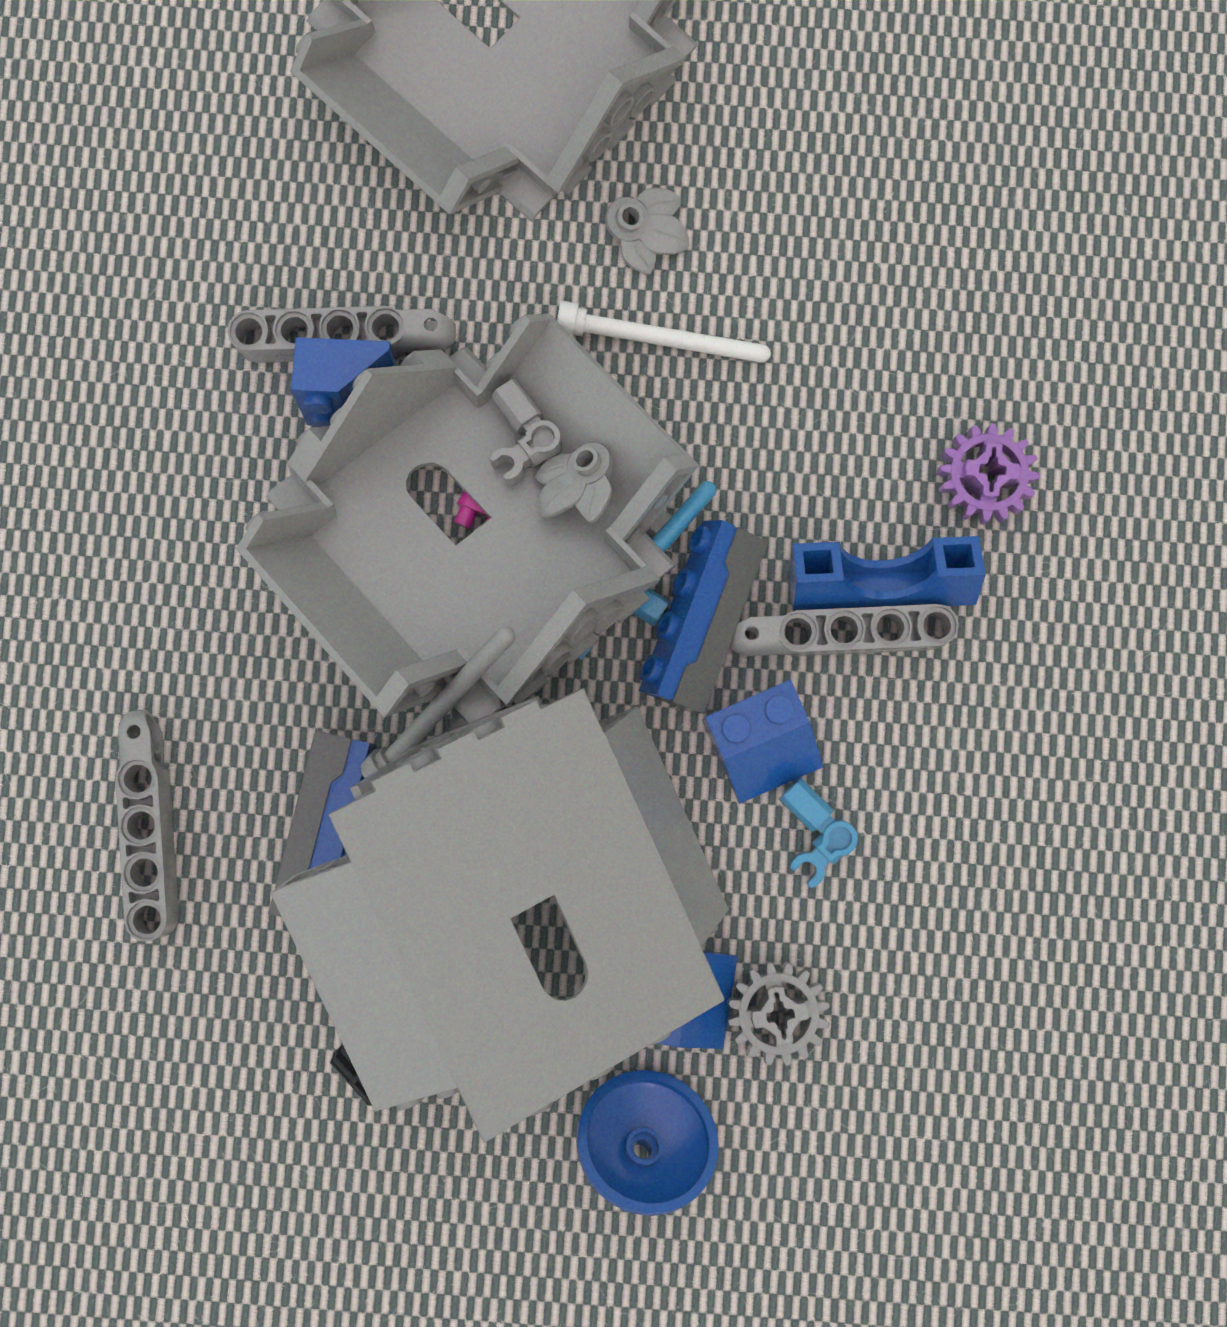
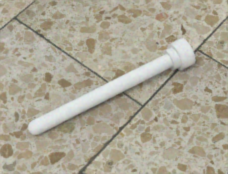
[557,300,771,363]

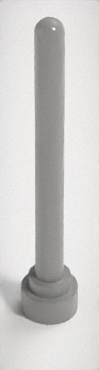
[360,626,515,778]

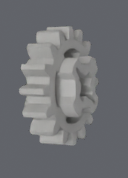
[727,961,830,1066]

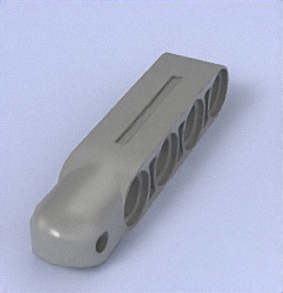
[227,306,456,363]
[729,604,959,657]
[115,709,179,942]

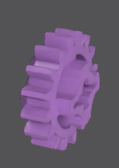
[936,423,1040,525]

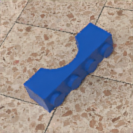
[789,536,986,611]

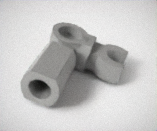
[489,379,562,487]

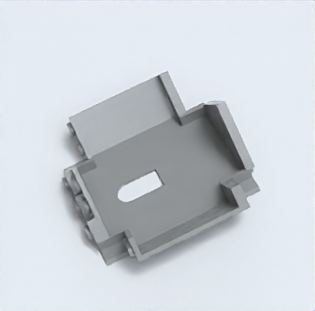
[290,0,699,221]
[236,314,699,723]
[270,688,729,1143]

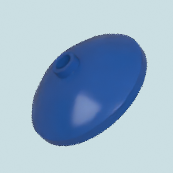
[576,1070,719,1216]

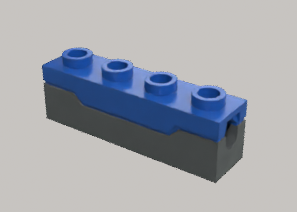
[638,520,768,714]
[268,730,376,917]

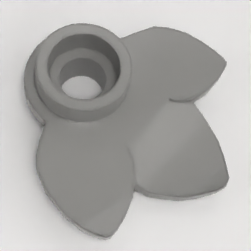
[605,187,689,275]
[535,442,613,524]

